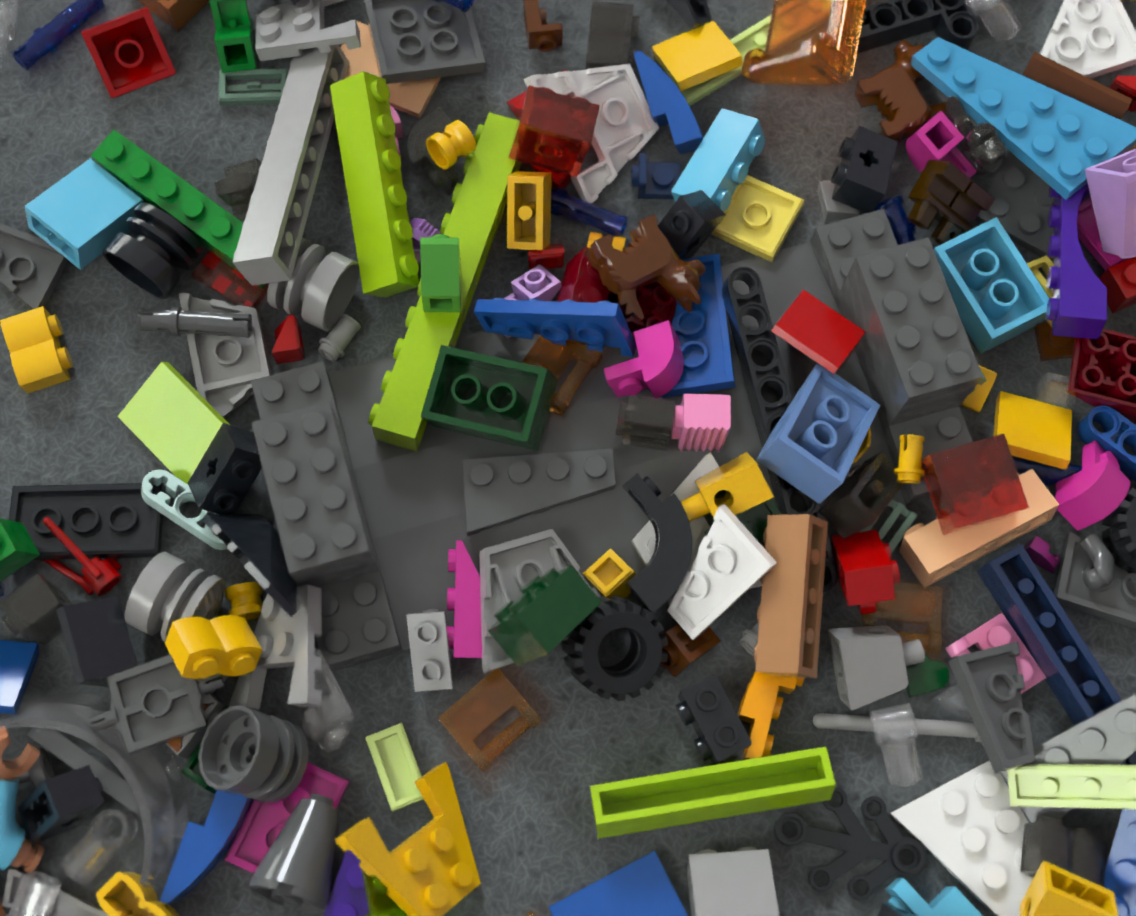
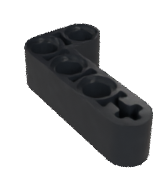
[833,0,979,55]

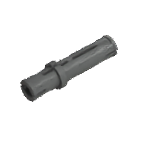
[136,307,252,338]

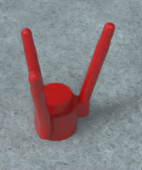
[43,517,122,597]

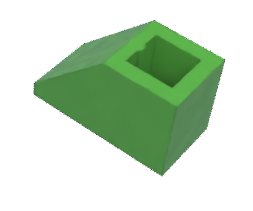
[420,234,462,312]

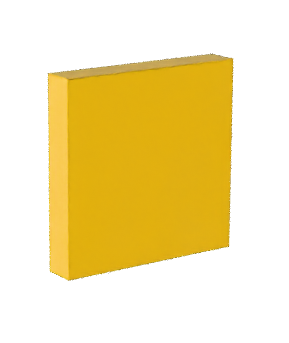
[651,21,743,92]
[992,391,1072,470]

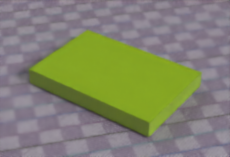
[117,362,230,485]

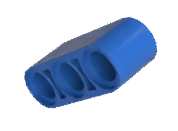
[1077,405,1136,482]

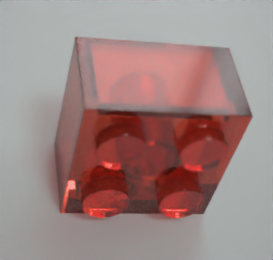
[508,85,600,177]
[921,434,1029,535]

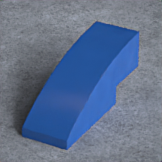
[634,51,704,154]
[160,790,254,904]

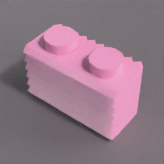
[671,394,731,452]

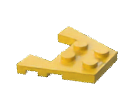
[335,762,481,916]

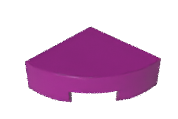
[1024,536,1060,574]

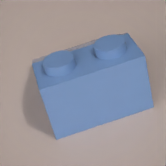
[756,363,880,504]

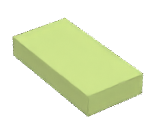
[365,723,424,812]

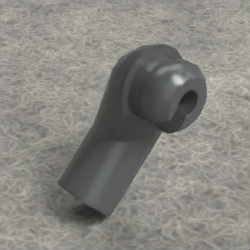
[1080,533,1115,589]

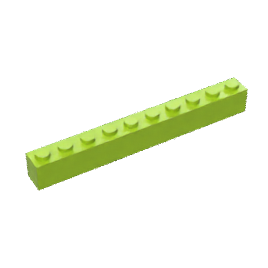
[368,112,529,452]

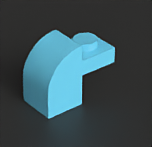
[885,878,983,916]

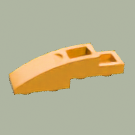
[737,672,804,761]

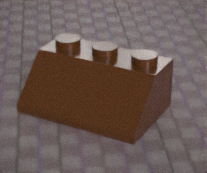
[1022,52,1133,120]

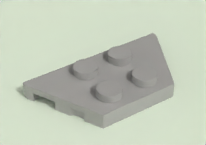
[179,292,272,418]

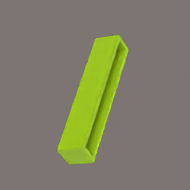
[330,71,419,298]
[590,747,836,839]

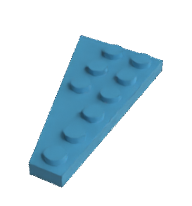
[910,37,1136,200]

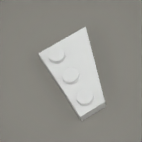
[667,504,777,640]

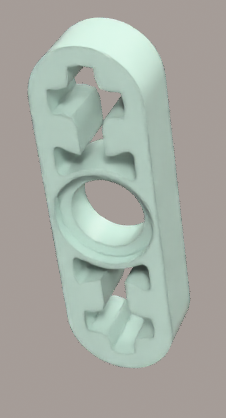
[141,470,228,550]

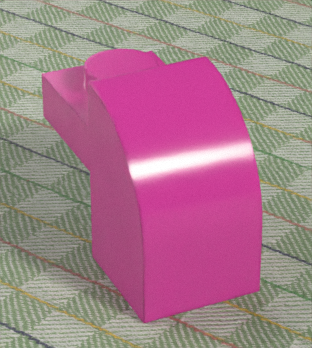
[906,111,977,178]
[604,320,684,399]
[1055,440,1131,531]

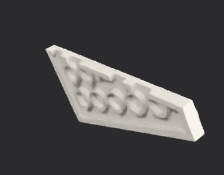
[889,760,1052,916]

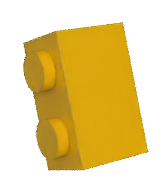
[507,171,551,250]

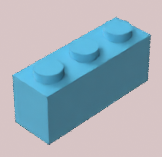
[671,108,765,212]

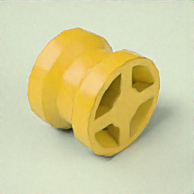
[224,582,264,621]

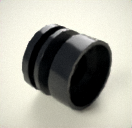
[102,203,203,299]

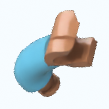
[0,726,44,874]

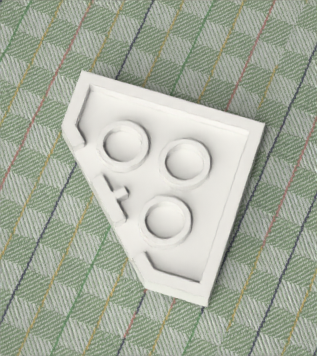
[1040,0,1136,79]

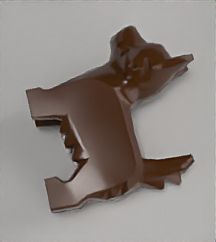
[854,40,955,145]
[585,214,706,321]

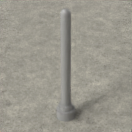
[813,713,983,744]

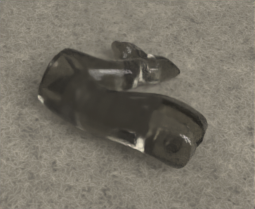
[945,96,1006,175]

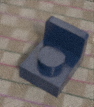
[631,153,681,200]

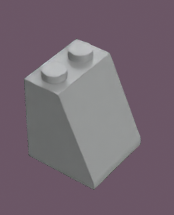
[687,847,779,916]

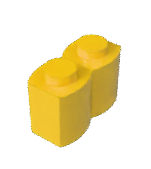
[0,306,73,394]
[165,615,263,679]
[96,872,180,916]

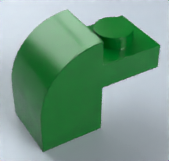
[209,0,257,73]

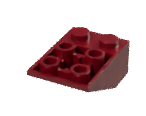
[556,246,677,349]
[1067,328,1136,424]

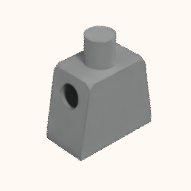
[828,625,925,710]

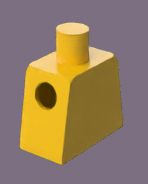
[681,452,774,522]
[1019,861,1118,916]

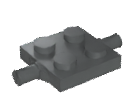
[88,655,225,755]

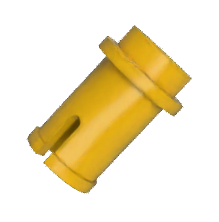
[894,434,925,484]

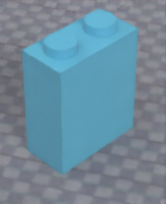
[25,158,143,270]

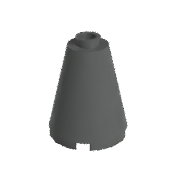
[248,794,339,914]

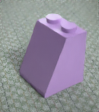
[1085,149,1136,259]

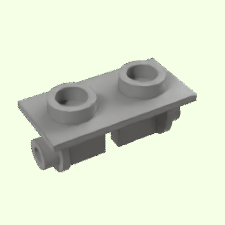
[406,609,453,692]

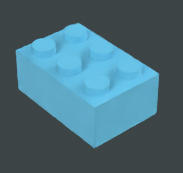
[934,217,1049,354]

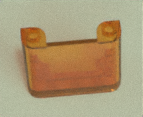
[741,0,866,86]

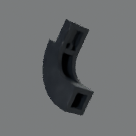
[622,473,692,613]

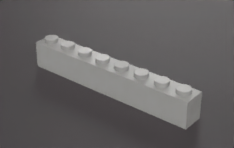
[232,45,349,286]

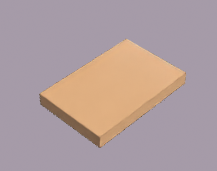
[341,21,441,119]

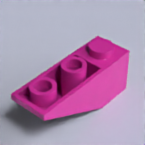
[447,540,482,658]

